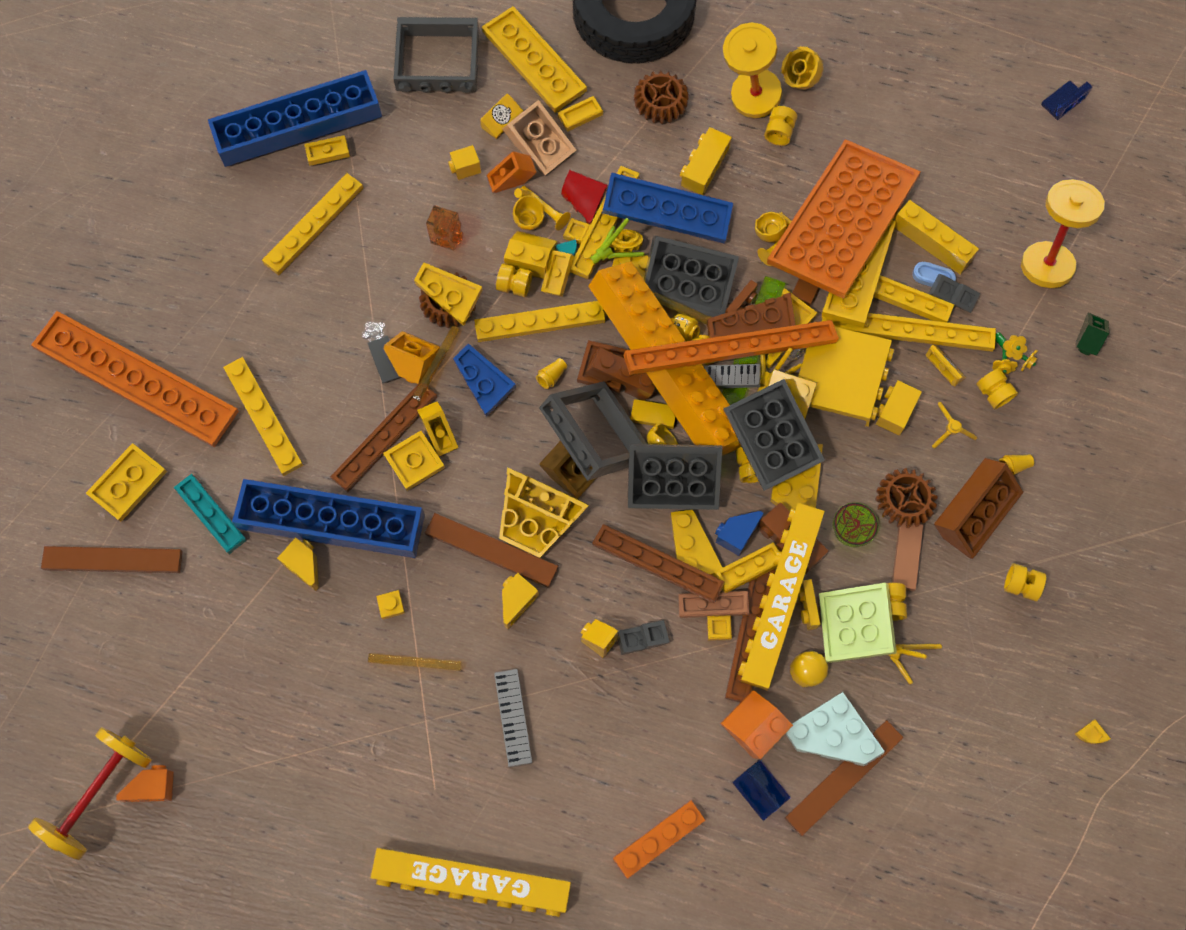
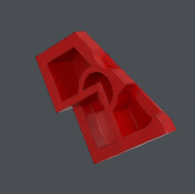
[561,170,608,225]

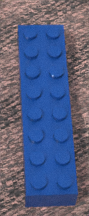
[208,70,382,167]
[232,479,425,558]

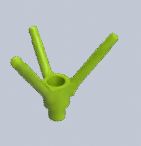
[590,218,644,264]

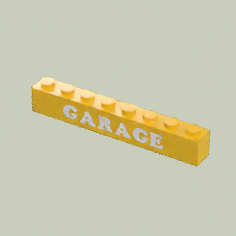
[738,503,825,691]
[370,848,571,917]

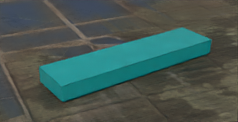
[173,474,247,554]

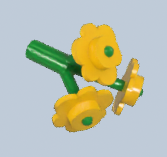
[992,332,1038,374]

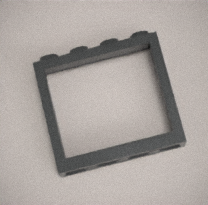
[393,17,479,93]
[539,381,647,481]

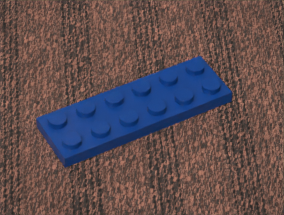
[602,172,733,243]

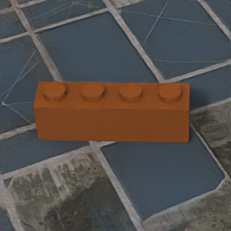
[934,458,1023,559]

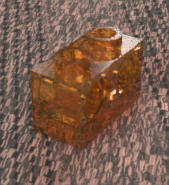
[426,205,463,251]

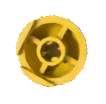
[781,46,824,90]

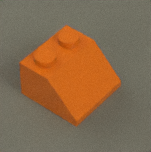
[720,690,793,759]

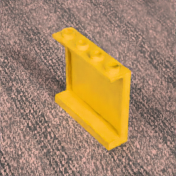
[798,327,894,427]

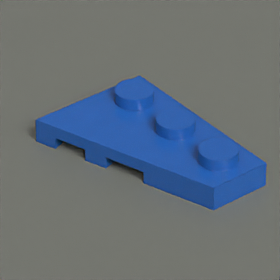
[453,344,516,417]

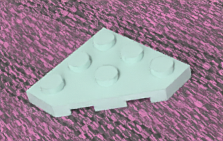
[785,692,885,766]

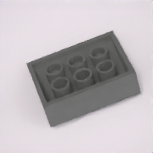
[644,236,739,317]
[723,379,825,491]
[628,444,722,510]

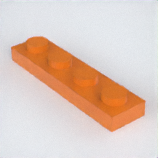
[613,800,705,879]

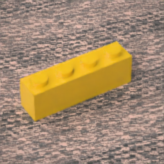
[895,200,979,275]

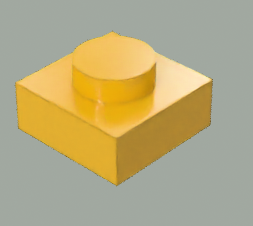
[376,590,405,620]

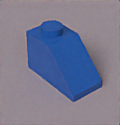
[715,511,764,556]

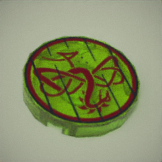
[832,503,879,548]

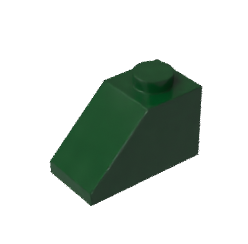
[1076,312,1109,356]

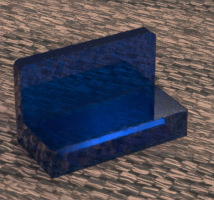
[1041,81,1093,120]
[732,760,790,821]

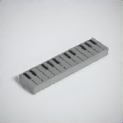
[703,364,761,388]
[494,669,532,767]

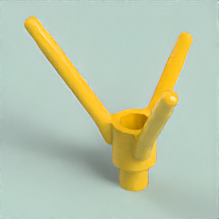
[757,348,802,392]
[932,402,977,449]
[888,644,942,684]

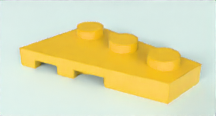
[414,262,483,326]
[670,510,723,576]

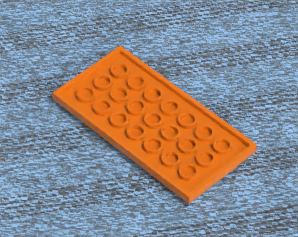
[767,139,921,299]

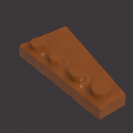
[707,292,795,338]

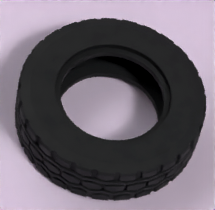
[573,0,696,64]

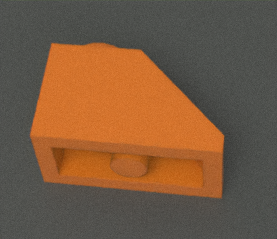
[487,151,537,193]
[116,765,174,802]

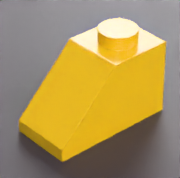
[417,401,458,456]
[277,537,319,591]
[502,573,539,629]
[580,619,618,658]

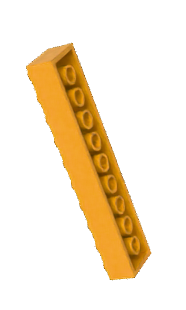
[588,261,741,456]

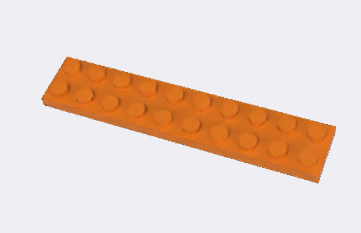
[31,311,239,448]

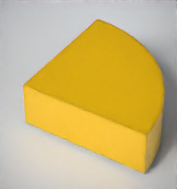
[1075,719,1111,744]

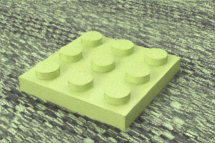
[819,582,897,663]

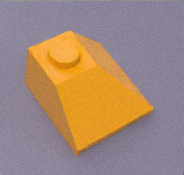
[383,331,441,384]

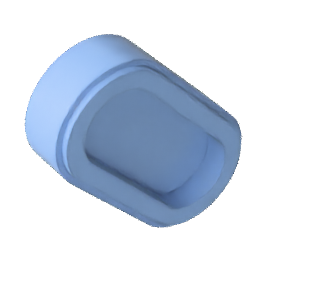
[912,262,956,287]

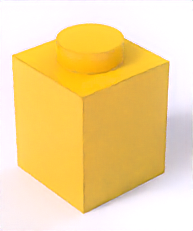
[448,145,481,180]

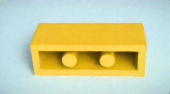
[680,127,732,195]

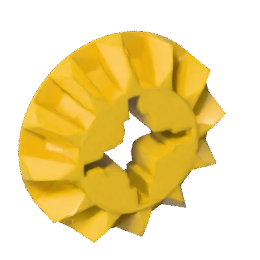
[610,229,643,252]

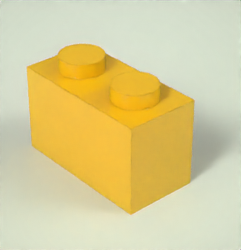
[876,380,922,436]

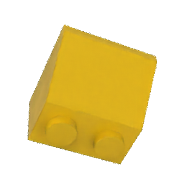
[504,231,557,279]

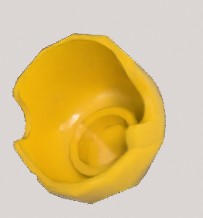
[512,195,544,230]
[755,212,787,243]
[647,423,679,445]
[790,651,828,687]

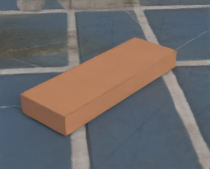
[892,521,923,591]
[679,591,749,618]

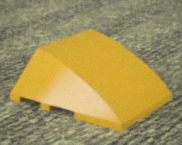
[499,467,589,558]

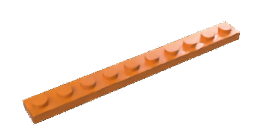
[623,320,839,375]

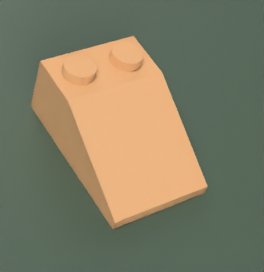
[502,100,576,176]

